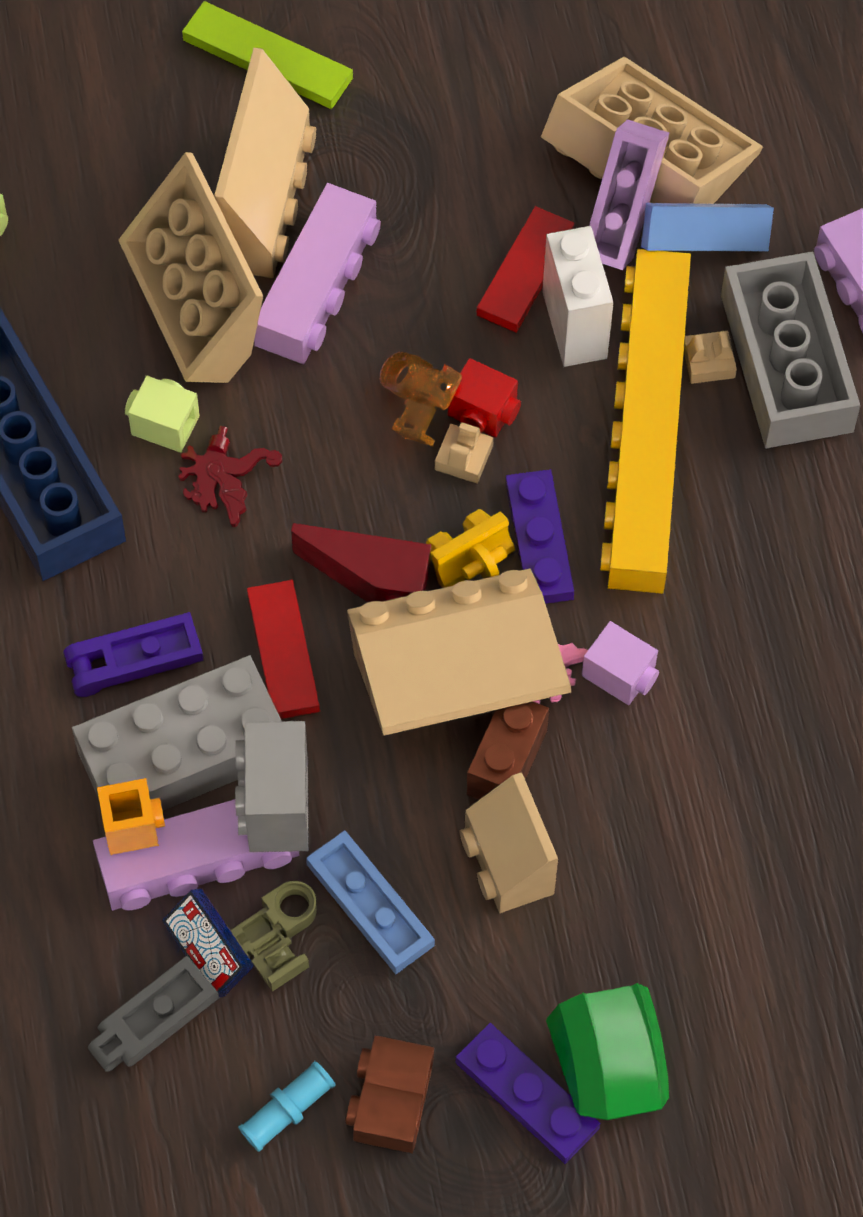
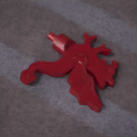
[178,426,283,527]

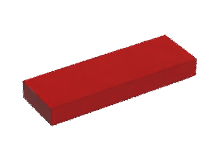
[476,206,575,333]
[247,580,320,719]

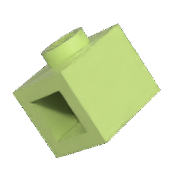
[125,376,200,453]

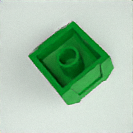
[546,983,669,1120]

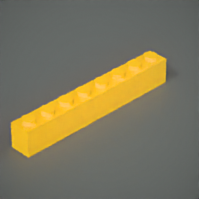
[600,249,691,594]

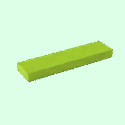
[182,1,353,109]

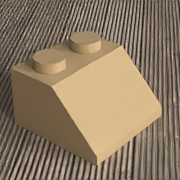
[460,772,558,913]

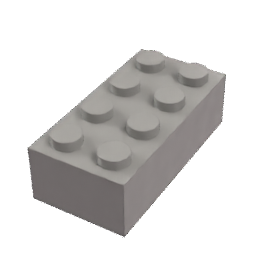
[721,251,860,449]
[72,655,282,811]

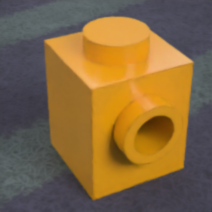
[97,778,165,855]

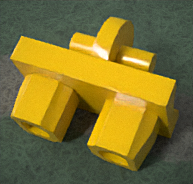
[426,509,515,588]

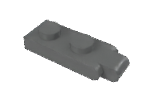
[87,955,220,1072]

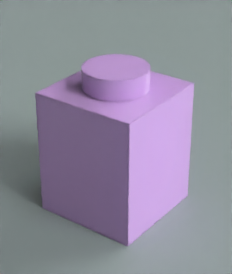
[582,621,659,705]

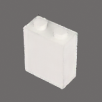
[542,226,613,367]

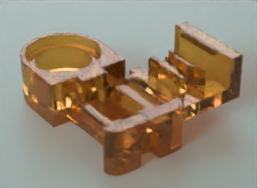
[380,352,462,446]

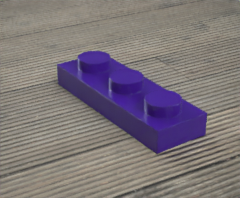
[505,469,574,604]
[456,1023,600,1164]

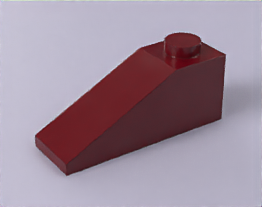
[291,523,431,602]

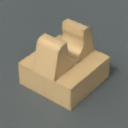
[684,331,737,384]
[435,422,493,484]

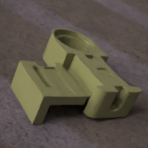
[221,881,317,992]

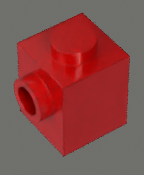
[448,358,521,438]

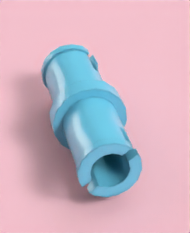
[238,1061,336,1152]

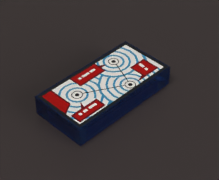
[162,888,254,997]

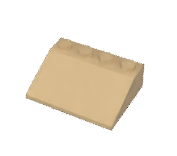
[214,48,316,278]
[541,57,763,204]
[118,152,263,383]
[347,568,571,736]

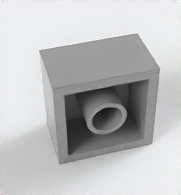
[235,721,309,852]

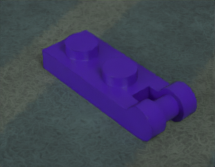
[63,612,204,697]

